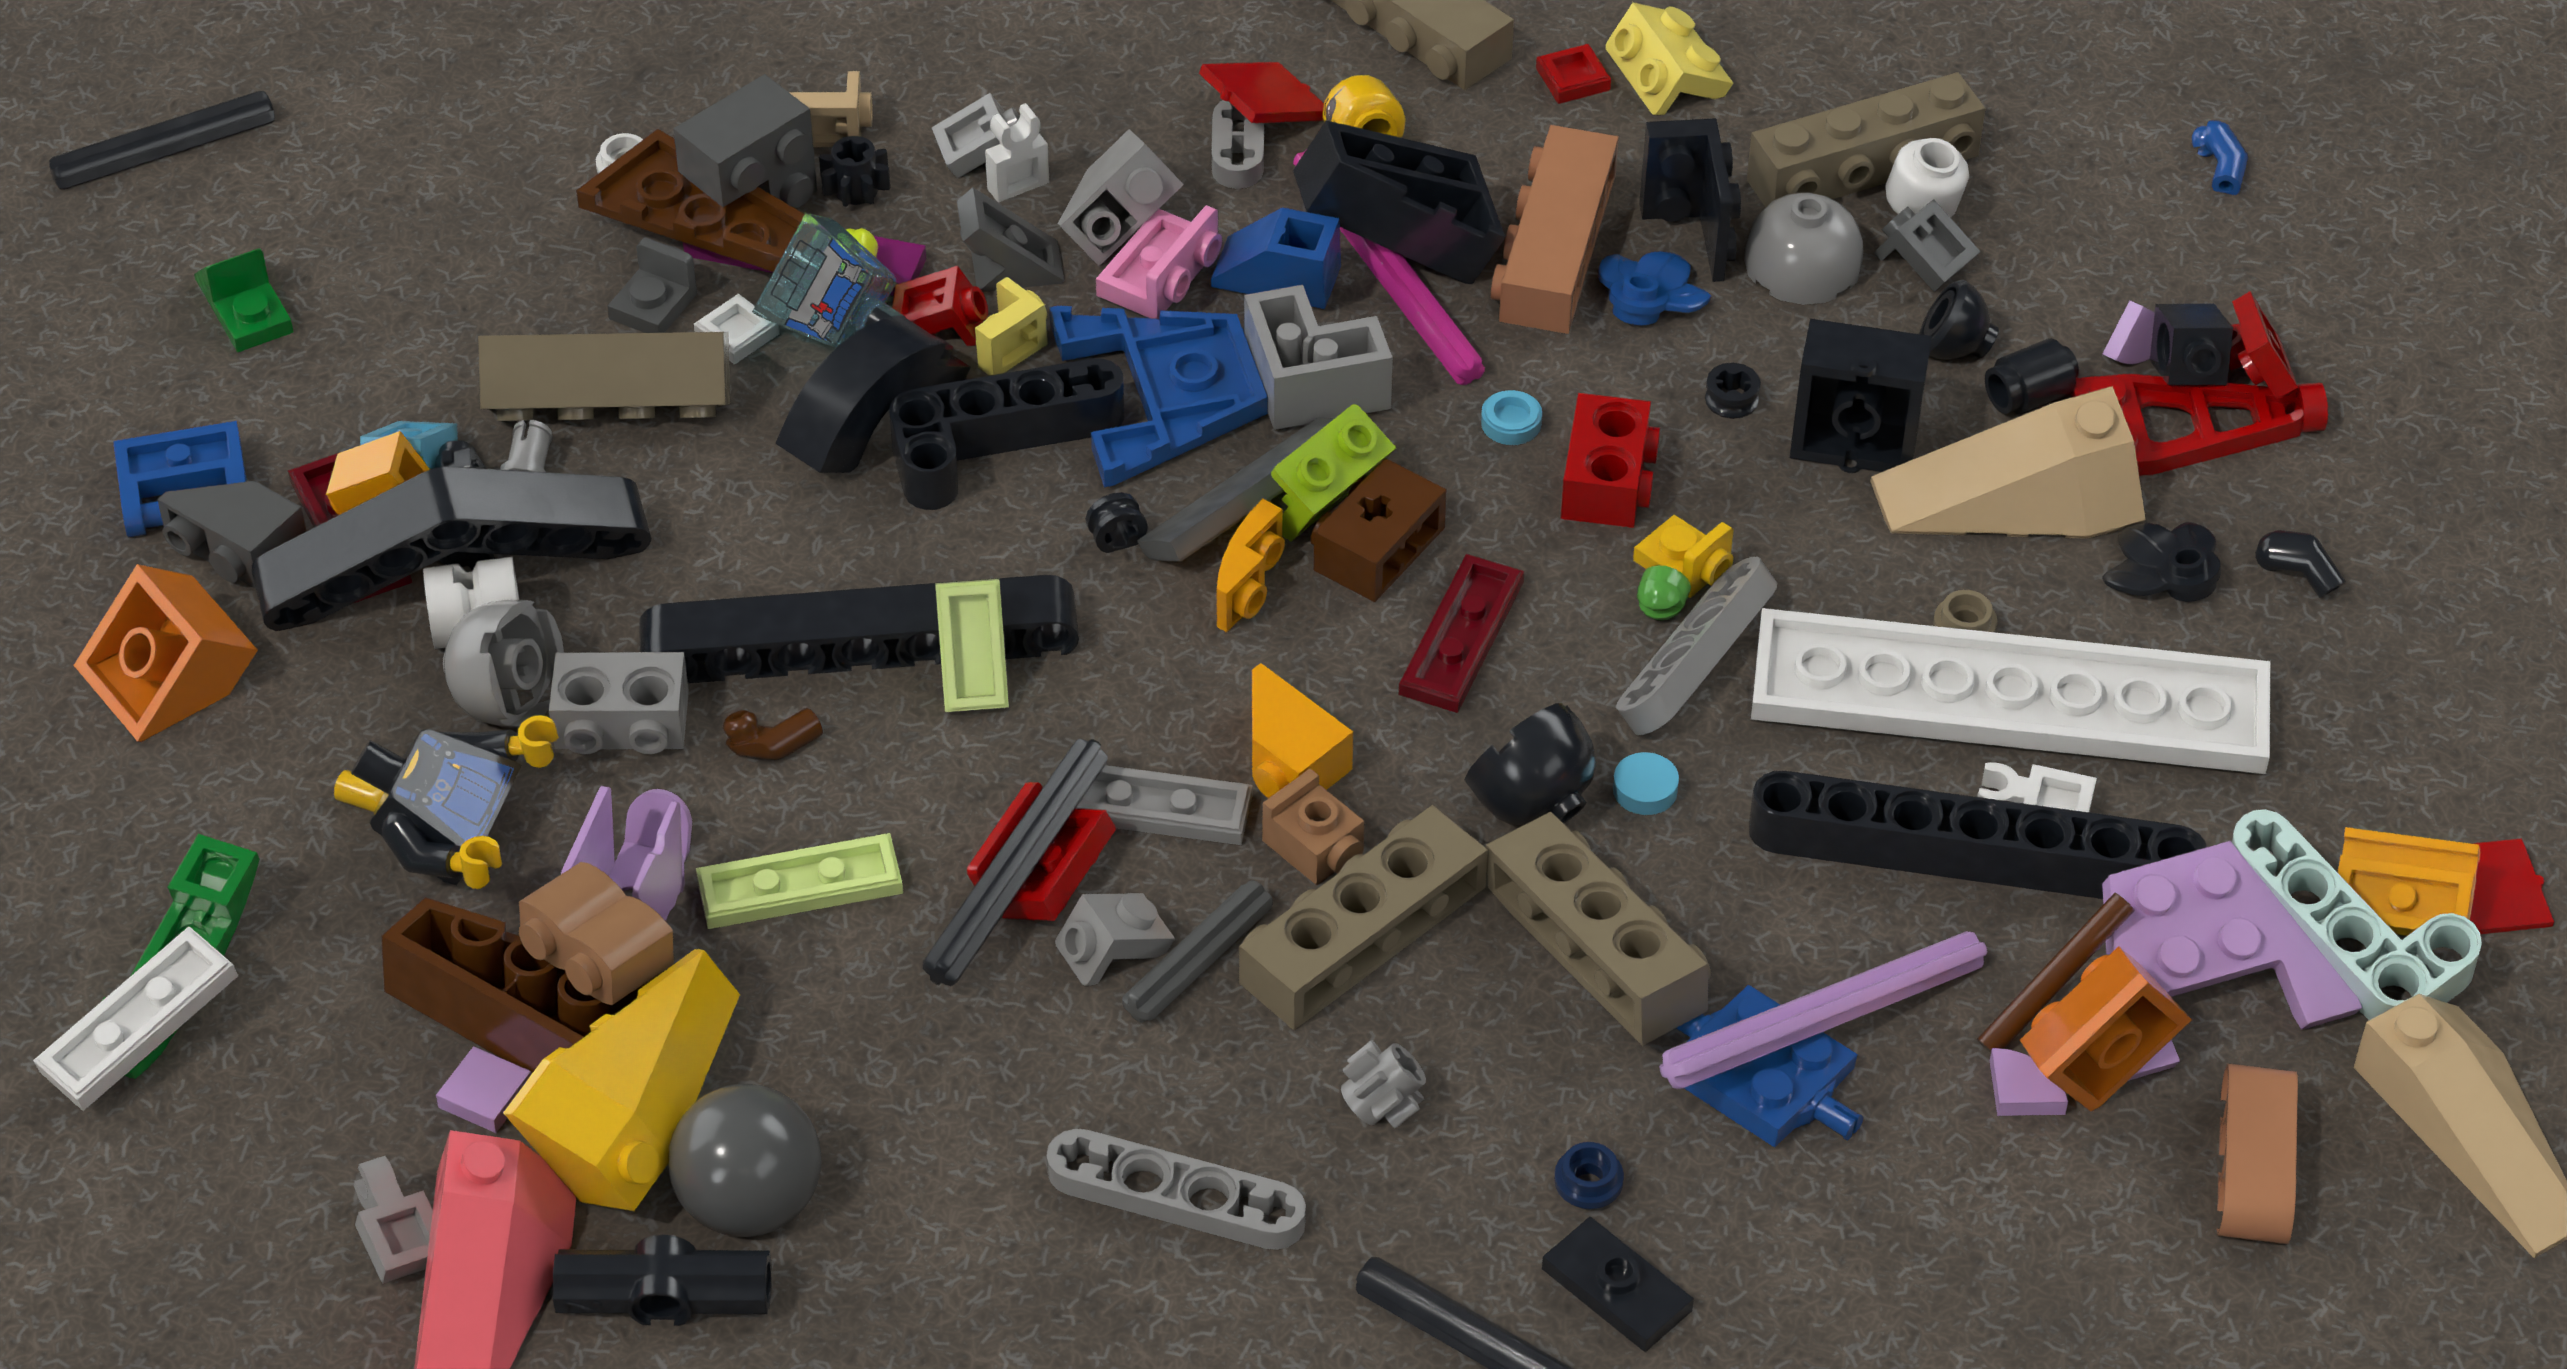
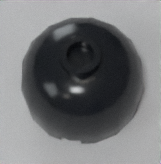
[1464,703,1597,826]

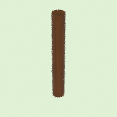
[1977,892,2135,1053]

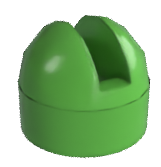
[1637,565,1691,621]

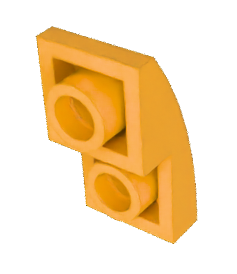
[1217,498,1285,632]

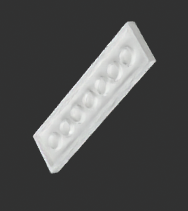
[1751,608,2270,774]

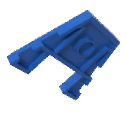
[1049,306,1268,488]

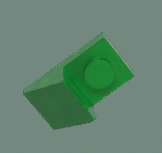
[194,248,294,353]

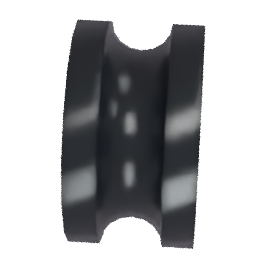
[1705,362,1761,419]
[1085,492,1148,553]

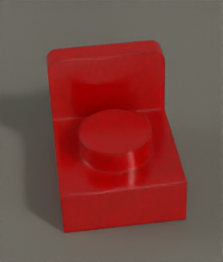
[891,266,988,346]

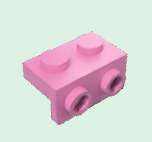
[1096,205,1222,319]

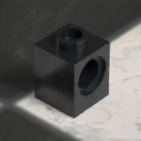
[2150,303,2233,385]

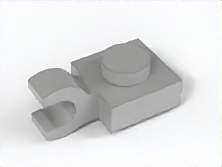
[354,1156,433,1284]

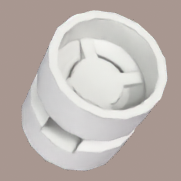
[423,556,519,649]

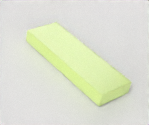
[696,833,903,929]

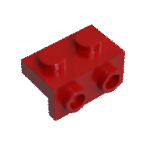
[967,782,1116,921]

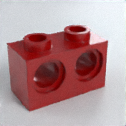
[1561,393,1660,528]

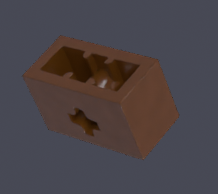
[1311,458,1447,602]

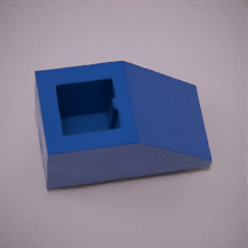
[1211,207,1341,309]

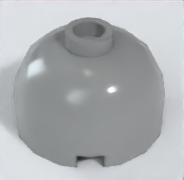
[1744,193,1863,305]
[443,600,564,728]

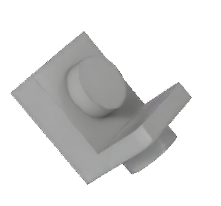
[932,93,1020,179]

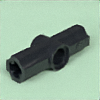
[553,1234,772,1326]

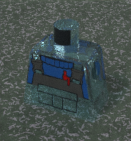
[752,213,905,348]

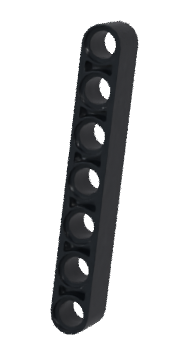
[639,575,1079,684]
[1749,771,2207,899]

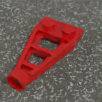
[2070,374,2328,476]

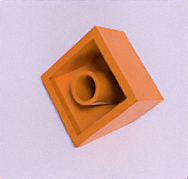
[73,564,258,742]
[2020,946,2192,1111]

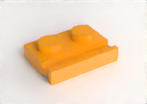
[2338,827,2481,936]

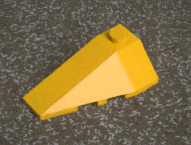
[503,949,740,1211]

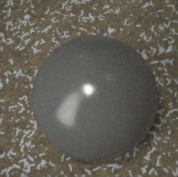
[668,1084,822,1237]

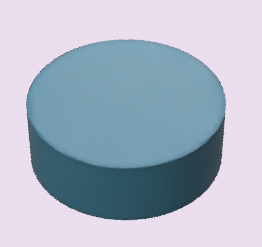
[1481,390,1542,445]
[1613,752,1679,815]

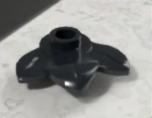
[2102,521,2221,602]

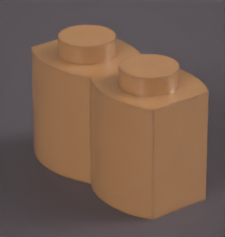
[519,862,674,1005]

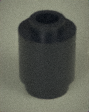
[1985,338,2079,414]

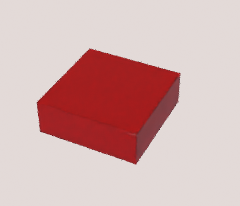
[1536,44,1611,104]

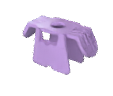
[561,786,692,921]

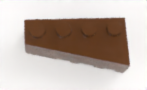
[381,897,664,1074]

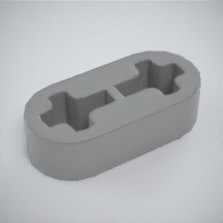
[1212,100,1264,189]

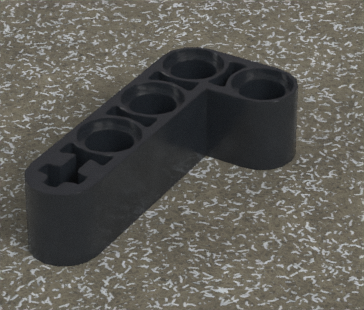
[889,358,1124,510]

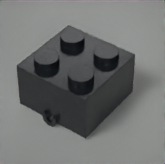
[1789,318,1932,473]

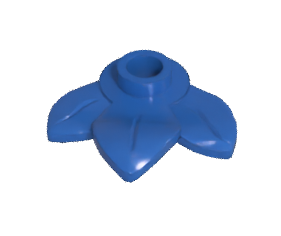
[1598,251,1711,325]

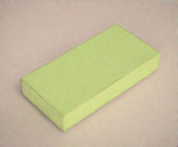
[935,579,1009,712]

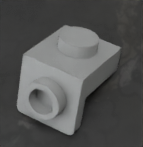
[1055,893,1175,986]

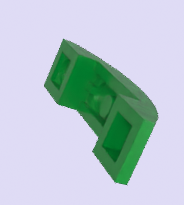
[102,834,260,1079]

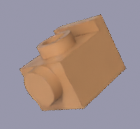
[1262,769,1364,885]

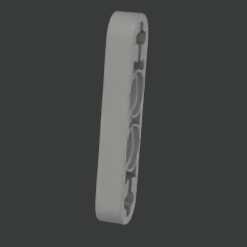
[1616,557,1777,735]
[1046,1129,1306,1250]

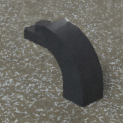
[775,316,971,473]

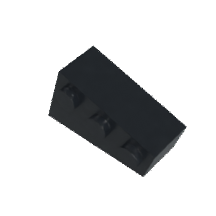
[1293,120,1506,284]

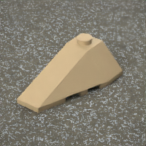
[1870,386,2146,538]
[2354,994,2567,1258]

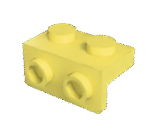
[1606,2,1733,115]

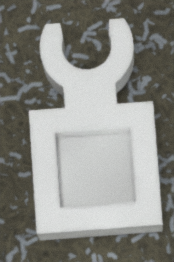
[985,103,1049,203]
[1977,763,2097,812]

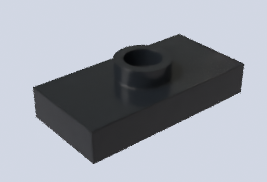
[1542,1216,1694,1352]

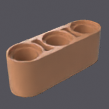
[2217,1064,2298,1244]

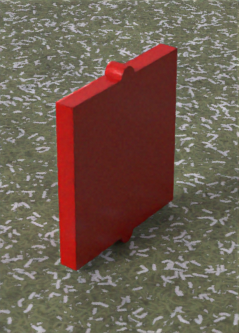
[1199,62,1324,123]
[2470,838,2554,934]

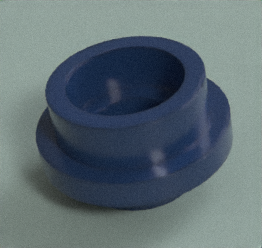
[1554,1142,1624,1209]

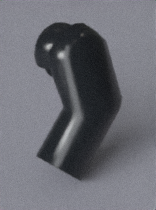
[2255,530,2346,598]

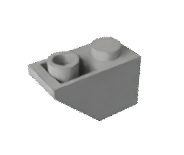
[1058,129,1184,266]

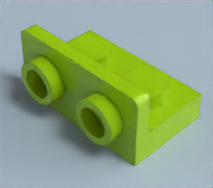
[1271,404,1396,541]

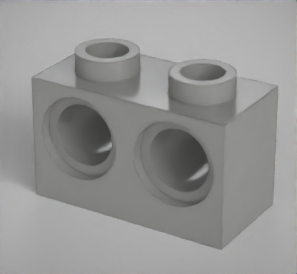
[549,652,689,754]

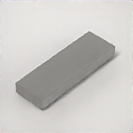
[1076,765,1253,845]

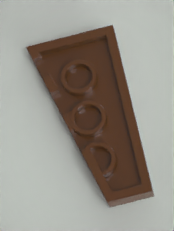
[576,129,831,278]

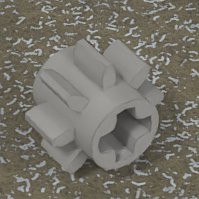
[1341,1040,1426,1128]

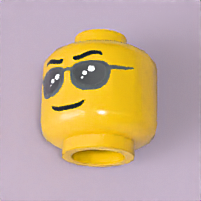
[1323,75,1406,138]

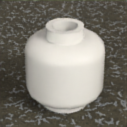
[1886,138,1969,218]

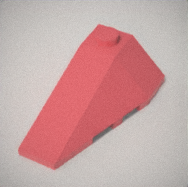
[414,1130,576,1369]

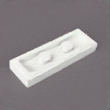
[33,926,238,1111]

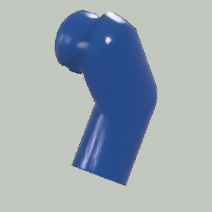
[2192,120,2248,195]

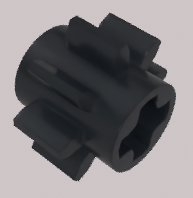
[819,136,891,207]

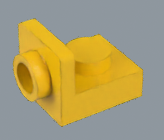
[1633,515,1734,598]

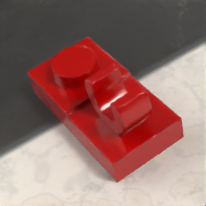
[2229,291,2298,399]

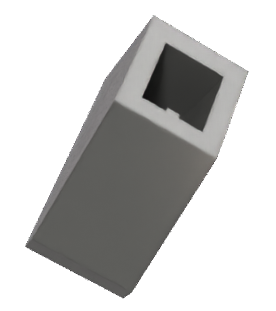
[157,481,307,589]

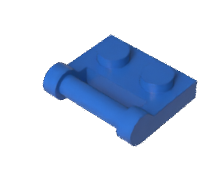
[113,421,247,538]

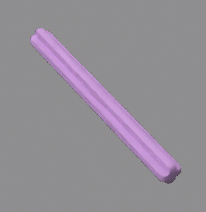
[1659,931,1987,1089]

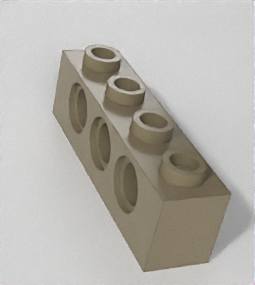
[1239,805,1488,1030]
[1486,812,1711,1046]

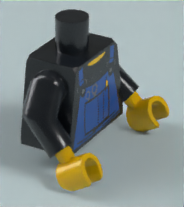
[351,715,559,889]

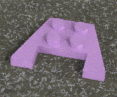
[2102,841,2362,1081]

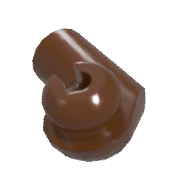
[723,708,823,760]

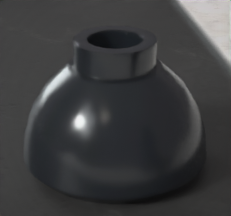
[1919,280,1999,360]

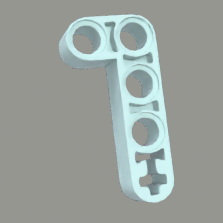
[2232,809,2482,1020]

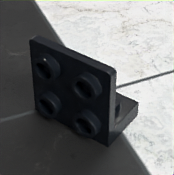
[1639,118,1741,282]

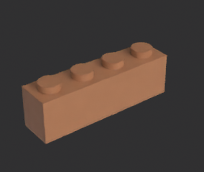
[1491,125,1619,334]

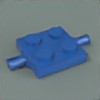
[1676,985,1863,1148]

